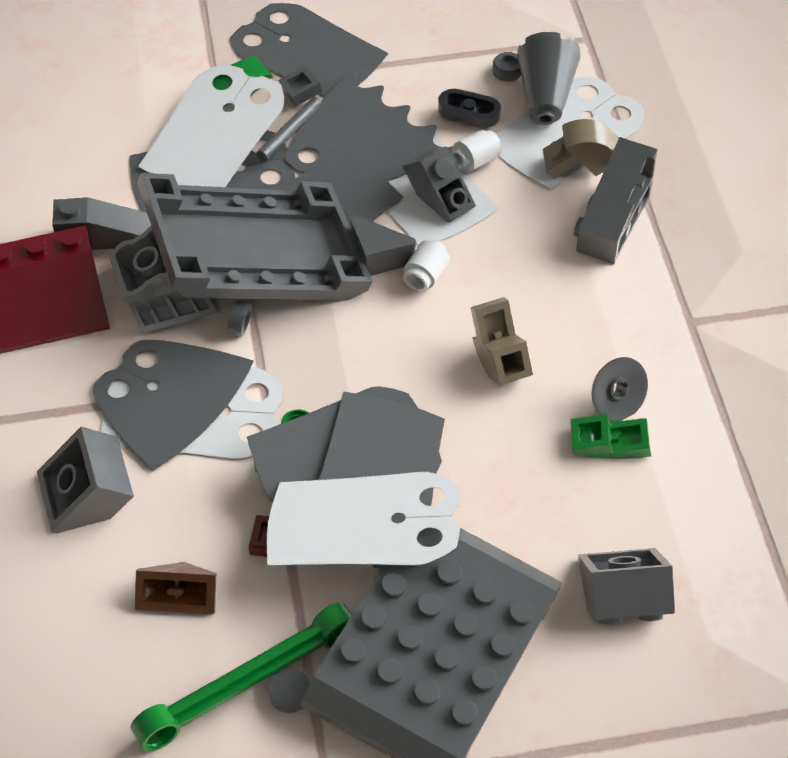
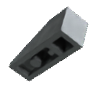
[52,197,151,250]

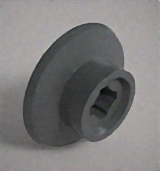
[591,357,648,422]

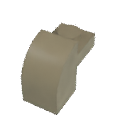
[542,119,619,179]
[470,297,533,386]

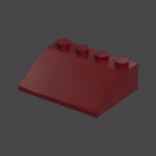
[0,226,110,354]

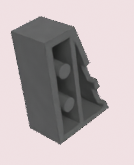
[573,137,658,264]

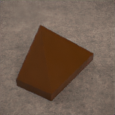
[135,562,217,614]

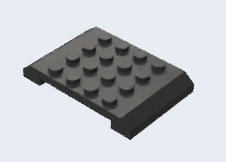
[137,173,373,300]
[301,516,563,758]

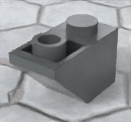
[402,146,476,222]

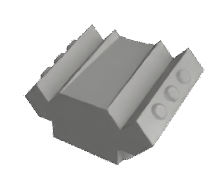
[108,226,220,333]

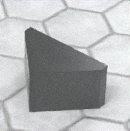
[351,215,416,276]

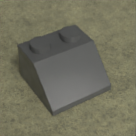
[37,426,134,533]
[578,548,675,625]

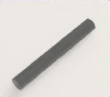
[256,96,322,161]

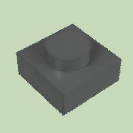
[278,66,323,107]

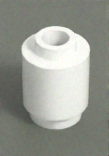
[452,130,501,172]
[403,240,450,292]

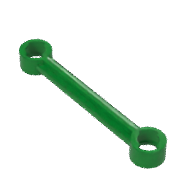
[131,602,352,752]

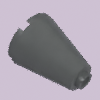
[517,32,581,125]

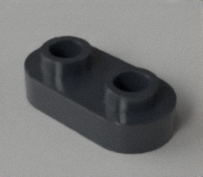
[438,88,501,128]

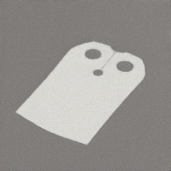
[138,64,284,187]
[496,76,644,189]
[386,125,499,246]
[101,364,283,459]
[267,472,461,566]

